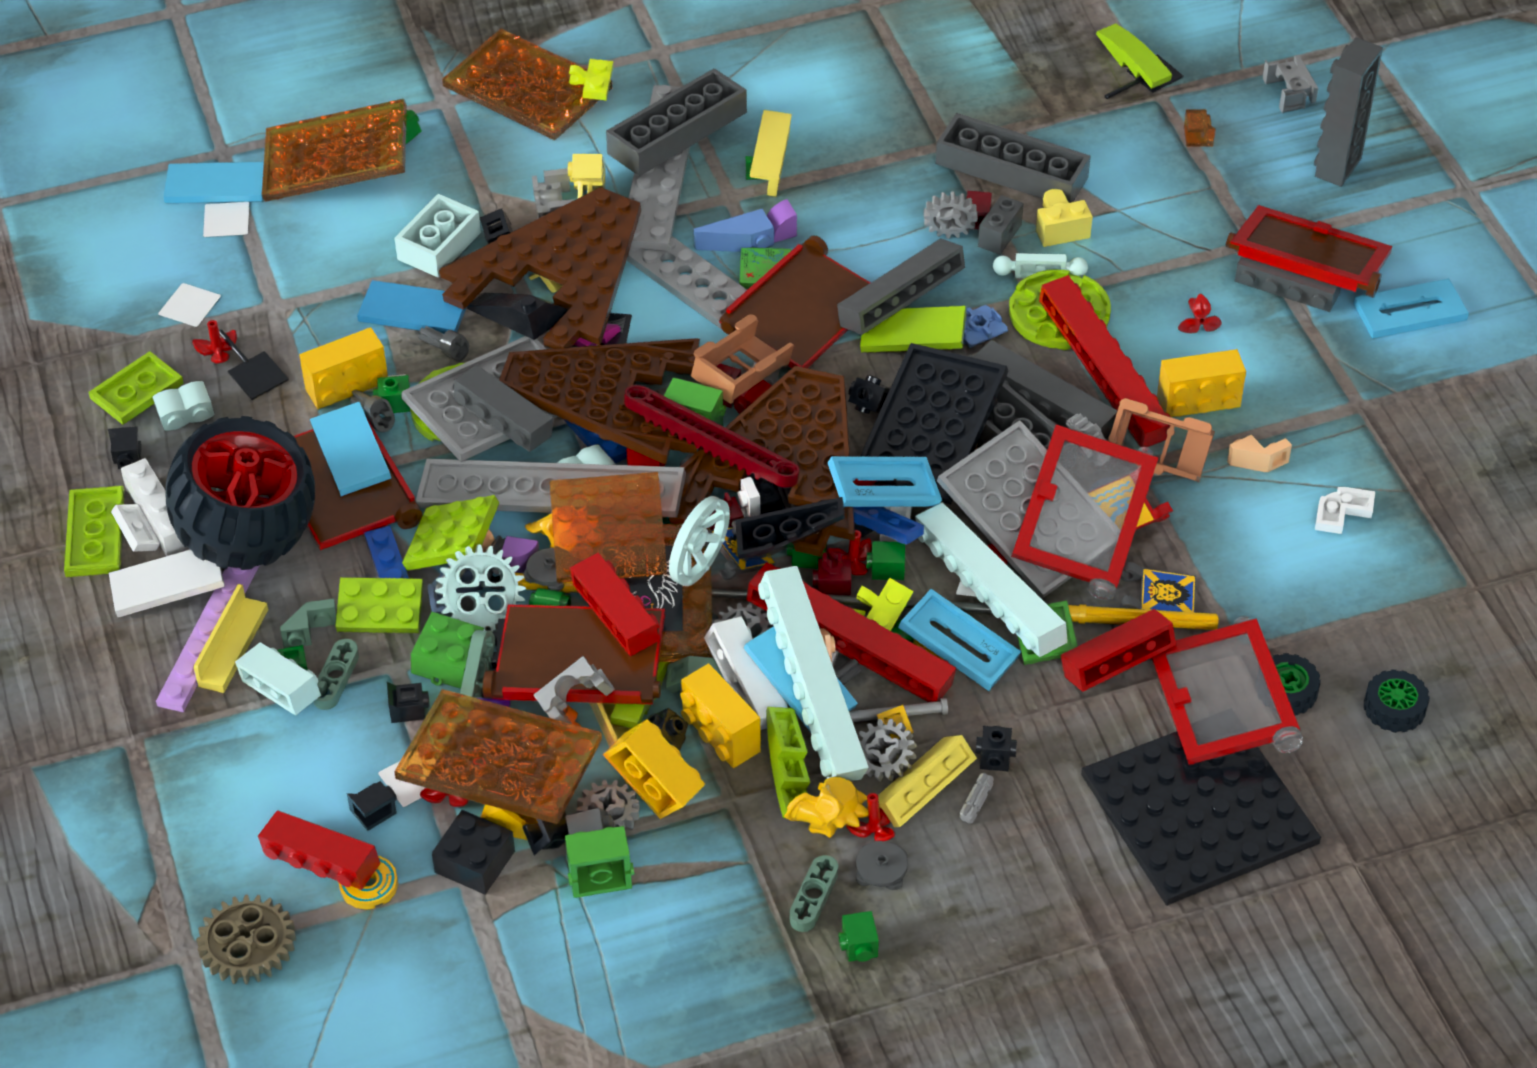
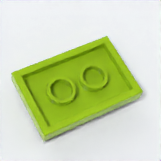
[89,351,184,425]
[335,577,424,633]

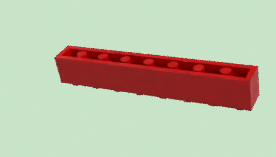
[1039,275,1171,449]
[746,562,956,702]

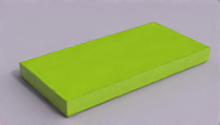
[860,306,967,353]
[64,486,125,577]

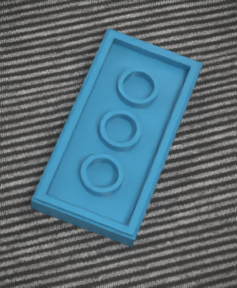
[357,280,467,334]

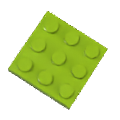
[402,495,499,571]

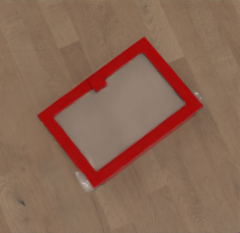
[1011,425,1158,600]
[1151,616,1303,765]

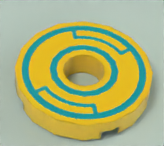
[339,856,398,910]

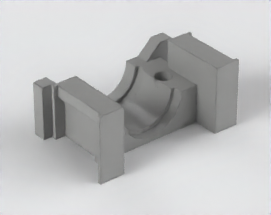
[1263,55,1318,113]
[532,167,574,219]
[534,656,615,730]

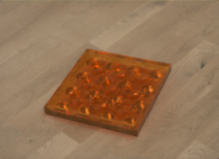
[549,472,667,583]

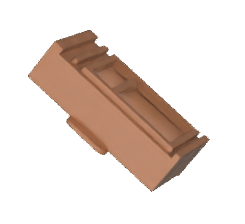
[691,314,794,404]
[1108,398,1215,482]

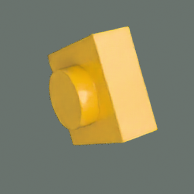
[877,705,914,739]

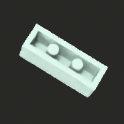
[235,642,321,715]

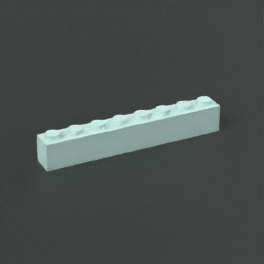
[915,502,1067,657]
[759,566,869,781]

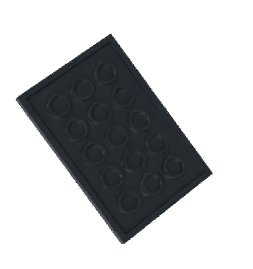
[860,343,1009,505]

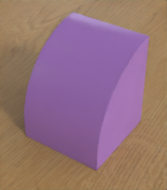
[767,199,797,243]
[502,536,539,573]

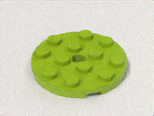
[1009,270,1111,350]

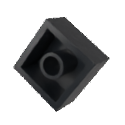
[432,810,515,895]

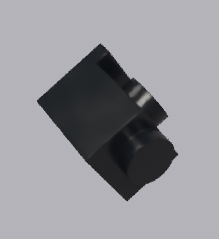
[480,208,513,244]

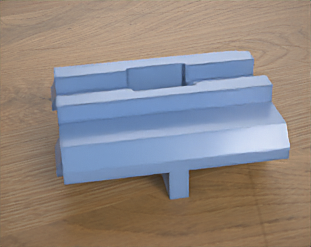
[963,305,1008,348]

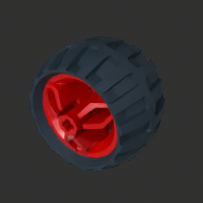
[165,416,315,570]

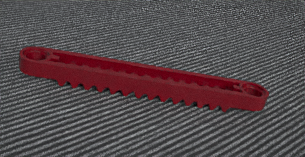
[624,385,799,488]

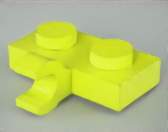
[569,59,613,101]
[856,578,914,631]

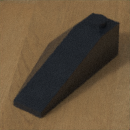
[467,293,569,340]

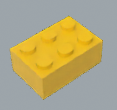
[299,327,388,409]
[1157,349,1246,417]
[680,663,761,769]
[603,719,705,819]

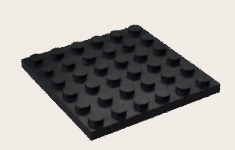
[1081,710,1321,906]

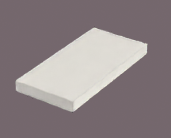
[109,550,225,617]

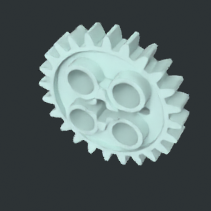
[435,545,526,632]

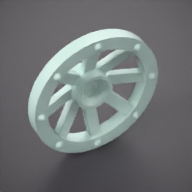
[669,496,730,586]

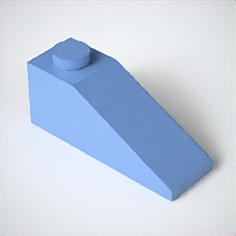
[694,209,774,252]

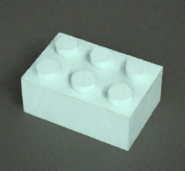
[395,194,481,277]

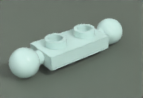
[993,253,1088,279]

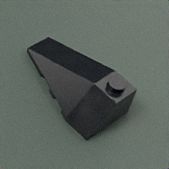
[736,497,845,562]

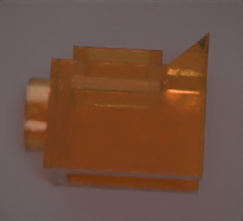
[1184,109,1216,147]

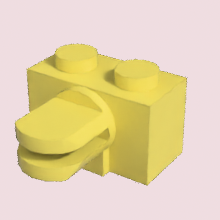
[568,154,606,198]
[1036,189,1093,247]

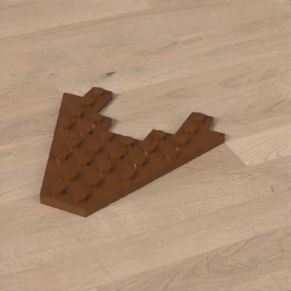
[439,187,641,349]
[499,338,700,464]
[669,366,855,557]

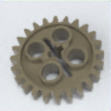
[196,894,296,984]

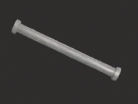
[849,698,948,722]

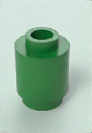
[529,588,571,606]

